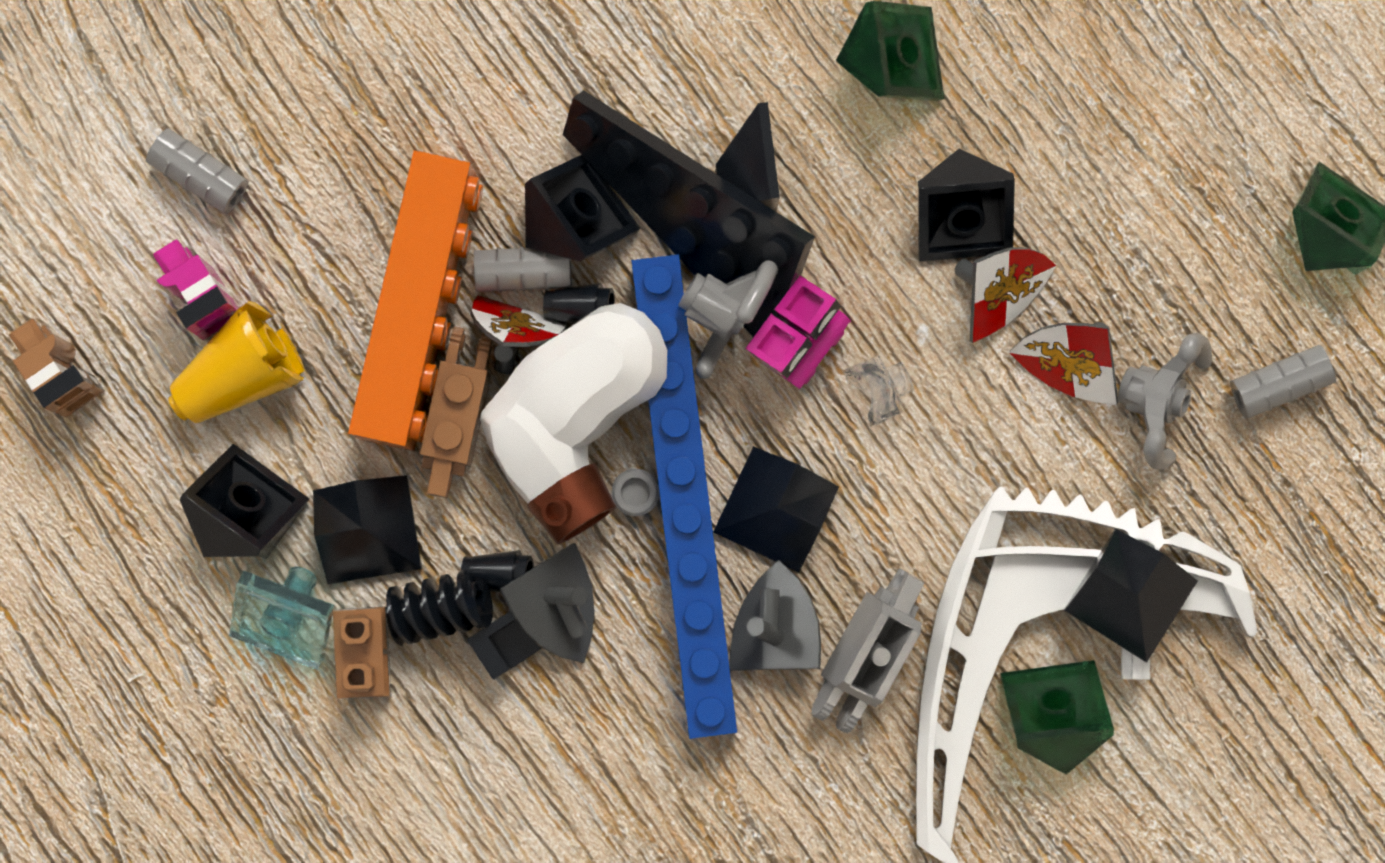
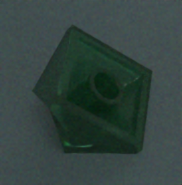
[836,1,945,101]
[1292,161,1385,275]
[1000,660,1114,775]

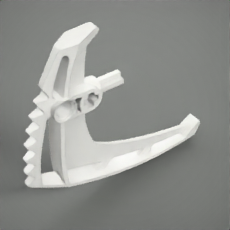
[916,487,1257,863]

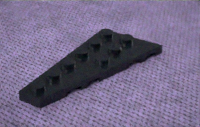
[562,90,815,337]

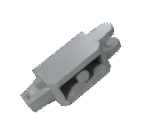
[811,569,924,733]

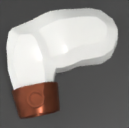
[480,303,667,544]

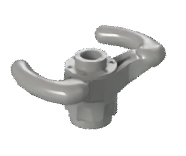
[678,260,778,379]
[1118,332,1212,470]

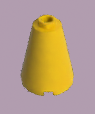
[168,301,305,423]

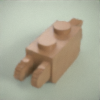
[420,326,493,499]

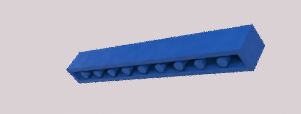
[631,254,737,739]

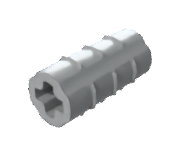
[146,128,249,214]
[474,246,572,293]
[1230,345,1336,419]

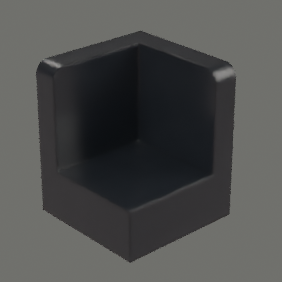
[467,611,542,680]

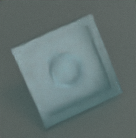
[229,567,334,670]

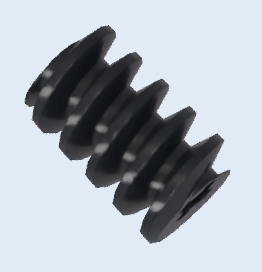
[386,570,493,646]

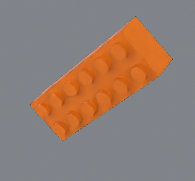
[348,150,483,452]

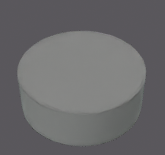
[612,469,659,517]

